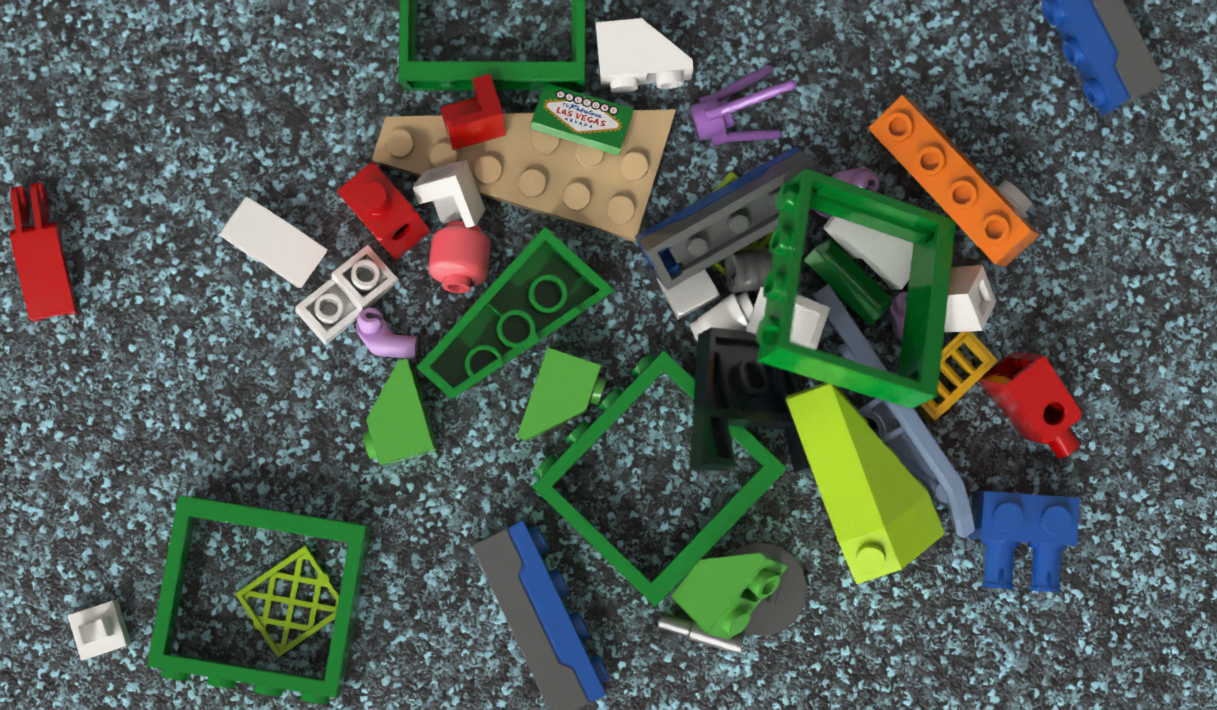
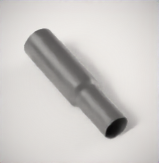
[658,612,744,655]

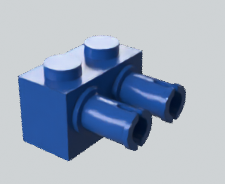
[970,491,1080,593]

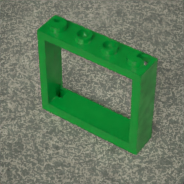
[398,0,586,91]
[756,168,956,409]
[532,351,787,607]
[147,495,373,704]

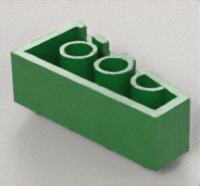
[416,227,615,399]

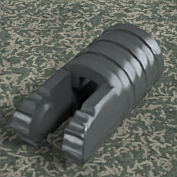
[725,245,813,293]

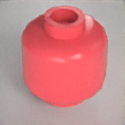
[428,221,492,293]

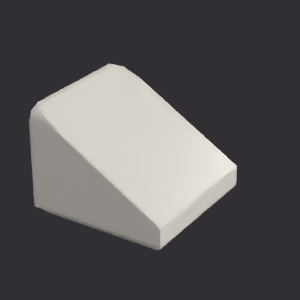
[656,269,720,319]

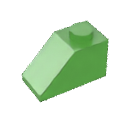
[517,347,607,442]
[362,358,439,467]

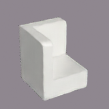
[412,159,486,228]
[944,265,997,332]
[746,287,830,349]

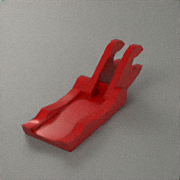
[9,182,79,322]

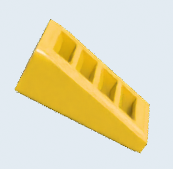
[914,331,998,423]

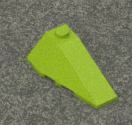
[786,382,945,584]

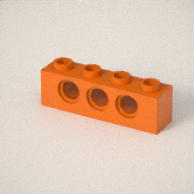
[868,95,1041,267]

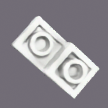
[218,197,328,288]
[823,216,914,290]
[296,245,398,346]

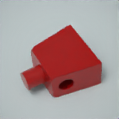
[336,161,431,261]
[978,351,1082,459]

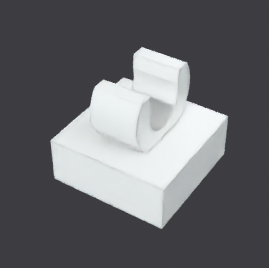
[67,600,131,661]

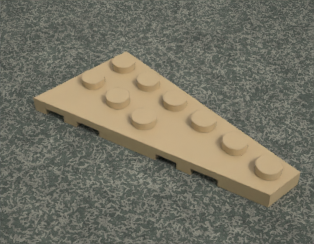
[372,109,676,242]

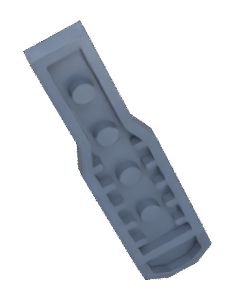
[813,284,975,538]

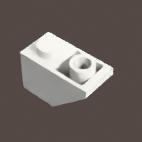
[595,18,693,93]

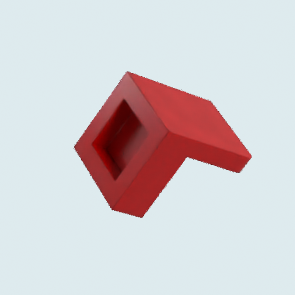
[441,74,506,150]

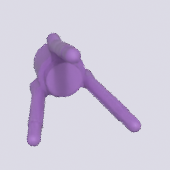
[690,65,797,146]

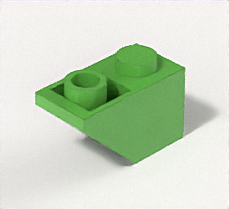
[671,553,788,640]

